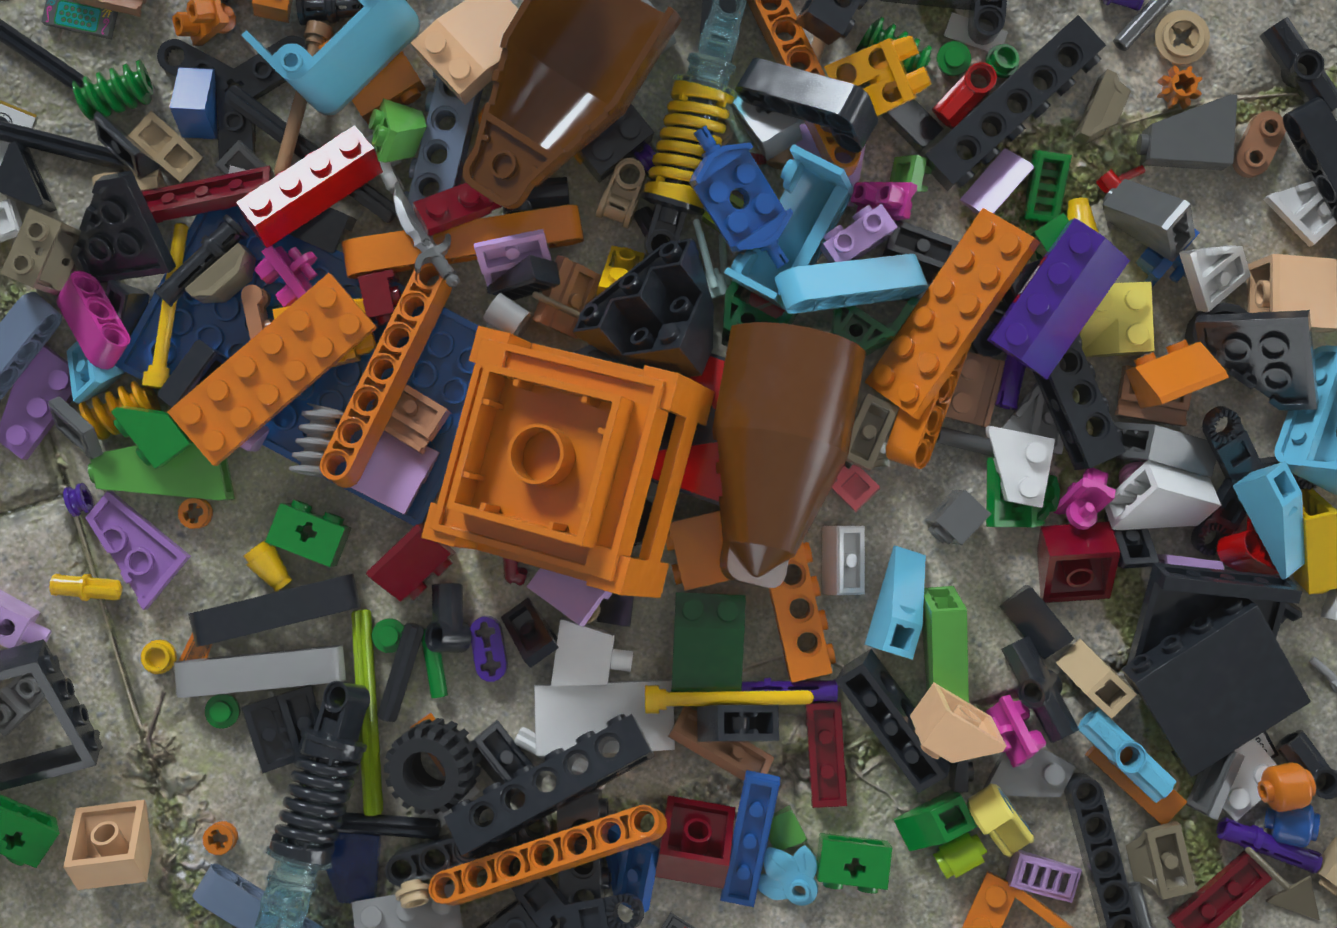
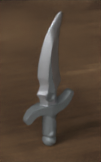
[393,181,460,288]

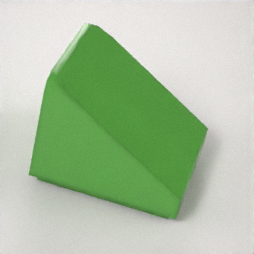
[768,805,808,850]

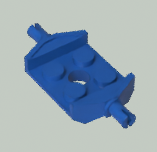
[689,125,793,269]

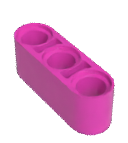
[56,271,130,369]

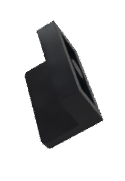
[289,207,357,253]

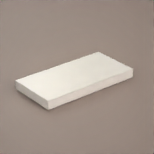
[534,679,675,756]

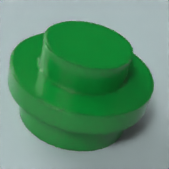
[936,41,971,77]
[985,44,1020,78]
[372,618,404,653]
[205,694,240,729]

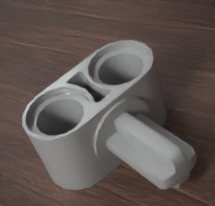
[483,293,533,338]

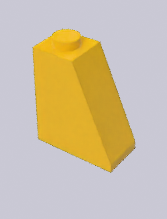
[1293,488,1337,594]

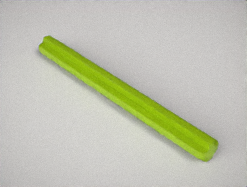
[351,609,384,816]

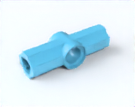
[1078,707,1177,803]

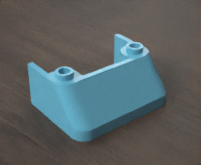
[242,0,420,115]
[724,144,854,310]
[1274,345,1337,495]

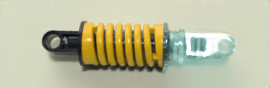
[640,0,746,255]

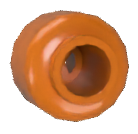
[1257,762,1316,812]

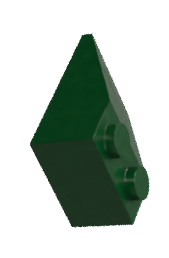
[671,592,746,692]

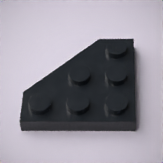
[70,171,176,283]
[1195,310,1319,410]

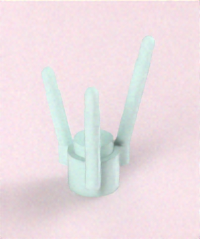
[693,219,731,299]

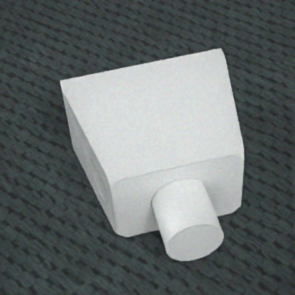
[551,617,634,686]

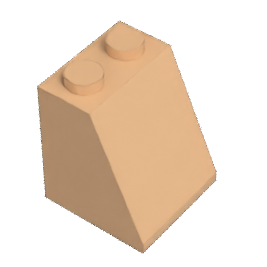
[1247,254,1337,333]

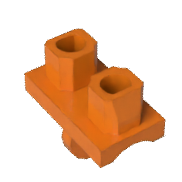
[172,0,236,46]

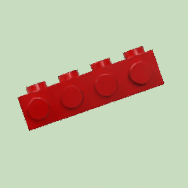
[236,125,383,248]

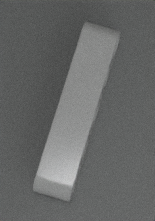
[174,645,346,698]

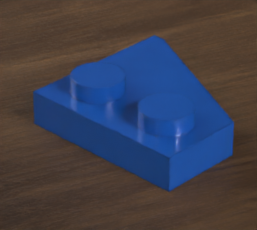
[606,825,660,913]

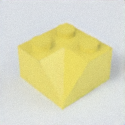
[1079,282,1155,357]

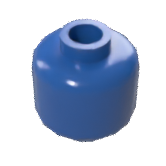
[1264,804,1320,847]

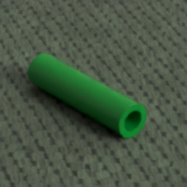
[422,629,448,698]

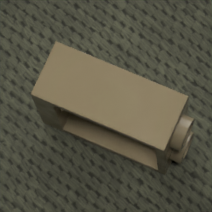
[0,208,81,296]

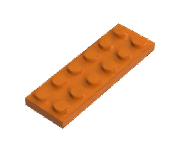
[865,208,1041,420]
[167,273,378,466]

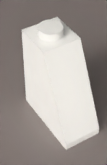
[1104,460,1221,530]

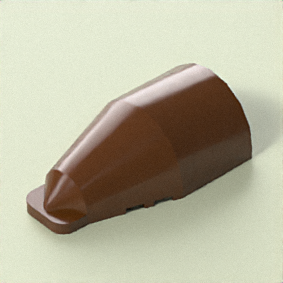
[463,0,682,209]
[712,322,866,588]

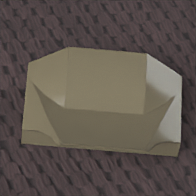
[1072,69,1131,145]
[185,243,256,303]
[846,394,899,471]
[1126,821,1196,900]

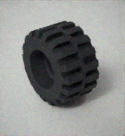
[384,718,481,816]

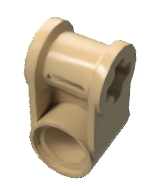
[596,158,646,229]

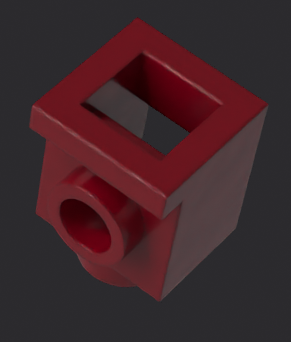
[358,269,402,325]

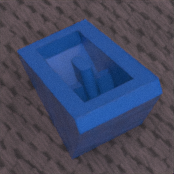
[170,67,218,139]

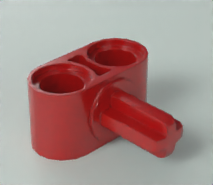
[1217,516,1279,575]

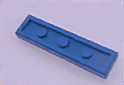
[720,770,781,907]

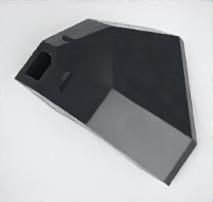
[573,238,714,377]

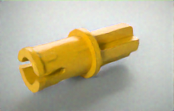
[49,573,123,601]

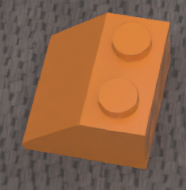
[1125,339,1229,409]

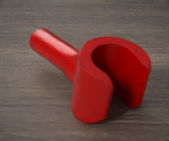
[1096,165,1146,194]

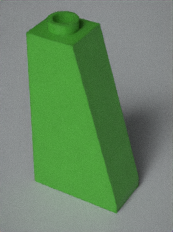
[88,444,235,500]
[922,586,969,703]

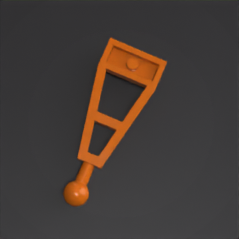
[962,870,1074,928]

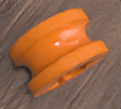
[178,498,213,529]
[203,821,238,855]

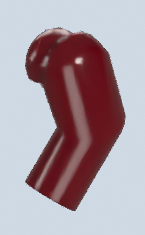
[503,557,528,586]

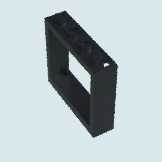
[0,639,103,791]

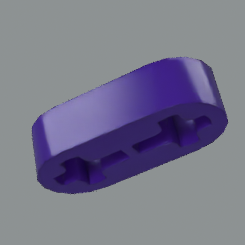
[470,616,508,682]

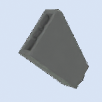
[1136,94,1237,171]
[1102,179,1195,262]
[1113,422,1216,477]

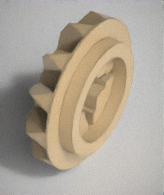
[1154,10,1210,65]

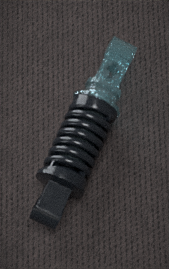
[254,681,370,928]

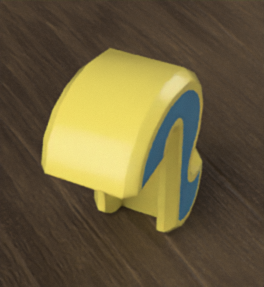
[967,783,1034,857]

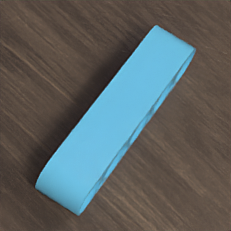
[774,254,928,314]

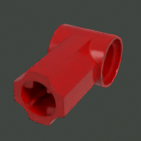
[932,62,997,129]

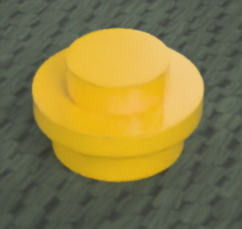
[141,639,177,674]

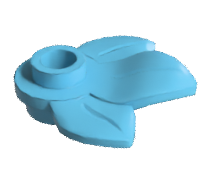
[758,845,818,906]

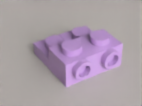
[820,204,897,263]

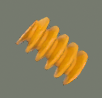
[79,380,161,440]

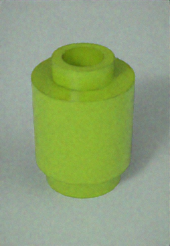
[933,832,987,879]

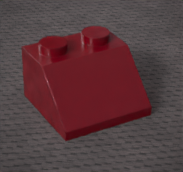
[1037,522,1120,603]
[365,523,456,602]
[655,795,736,889]

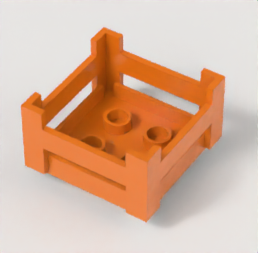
[421,326,715,598]

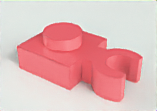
[831,464,880,512]

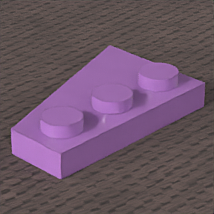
[0,345,73,460]
[85,491,191,610]

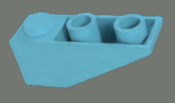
[1233,461,1305,579]
[864,545,926,660]

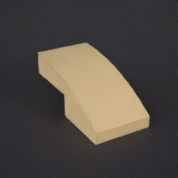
[128,111,204,183]

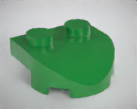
[986,458,1060,528]

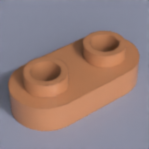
[1232,111,1286,178]

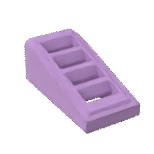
[1005,850,1082,903]

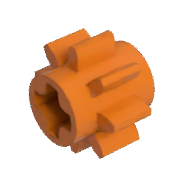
[1157,65,1202,110]

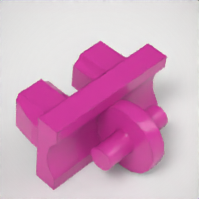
[851,182,918,220]
[255,245,317,307]
[1053,467,1116,530]
[985,695,1046,768]

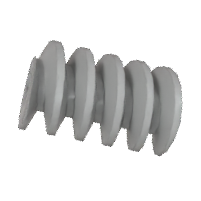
[289,403,344,479]

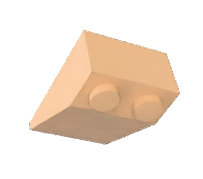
[411,0,518,105]

